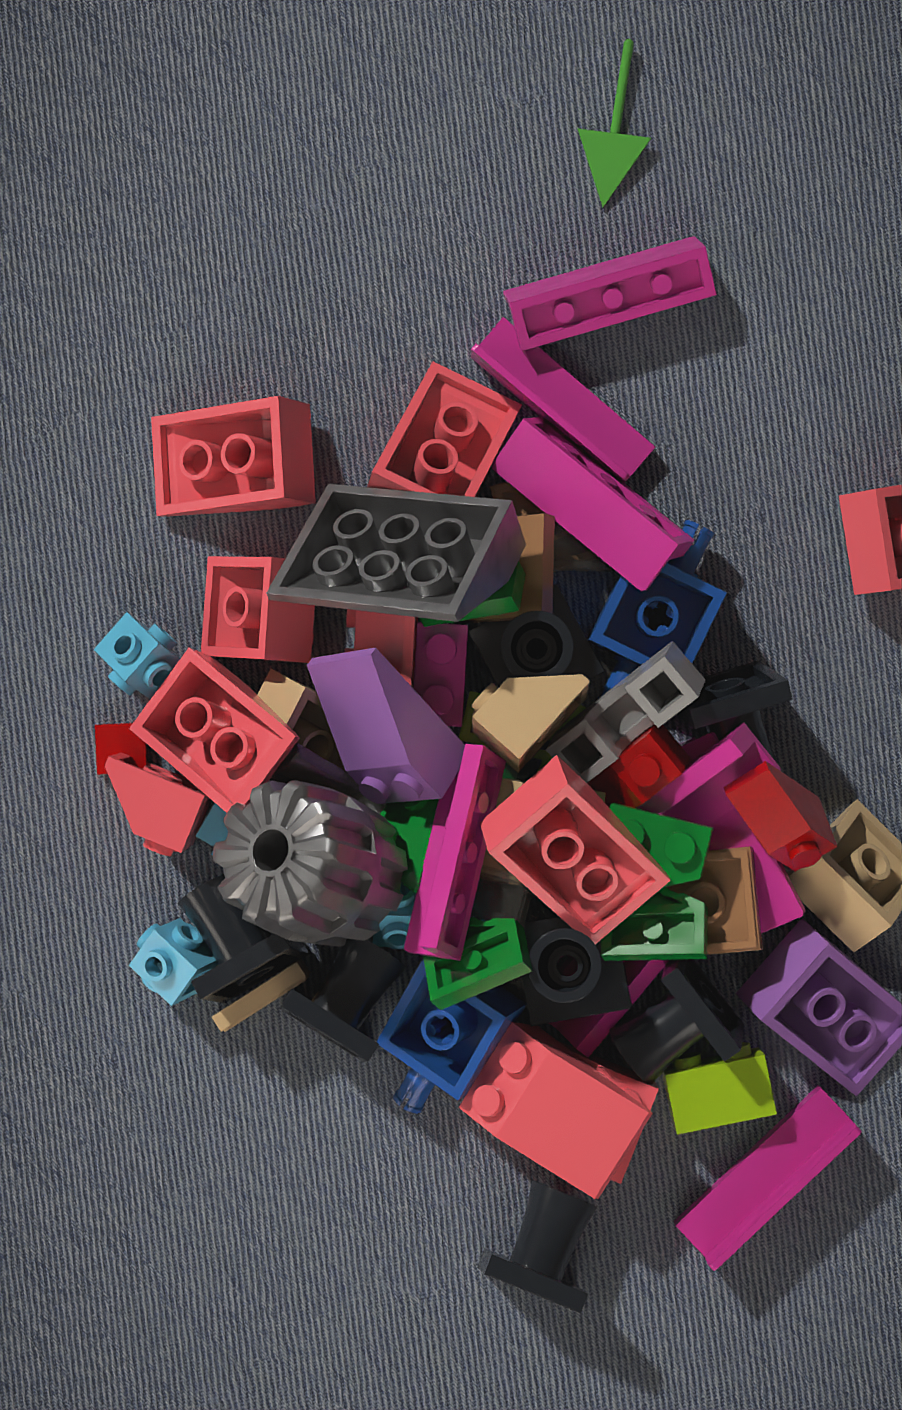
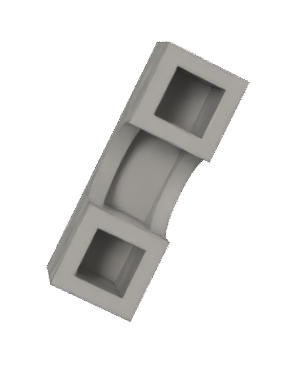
[546,641,705,783]

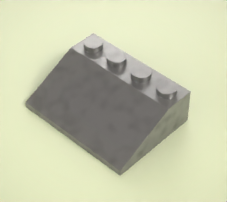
[266,484,526,622]

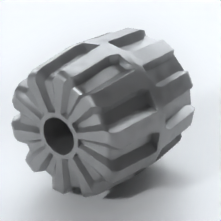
[212,780,408,947]

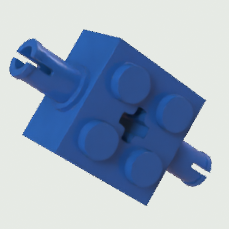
[588,520,727,699]
[377,959,527,1114]

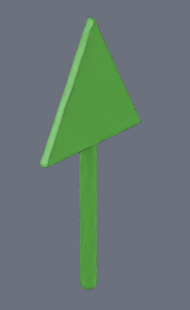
[577,39,652,208]

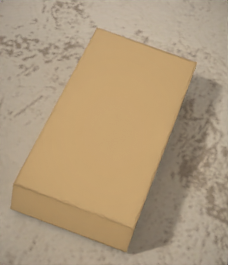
[212,959,311,1032]

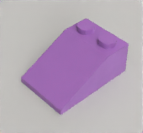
[307,647,465,804]
[736,918,902,1096]

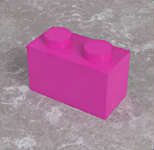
[413,622,469,727]

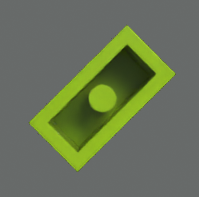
[662,1042,777,1135]

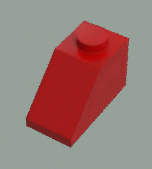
[587,724,690,808]
[723,761,838,872]

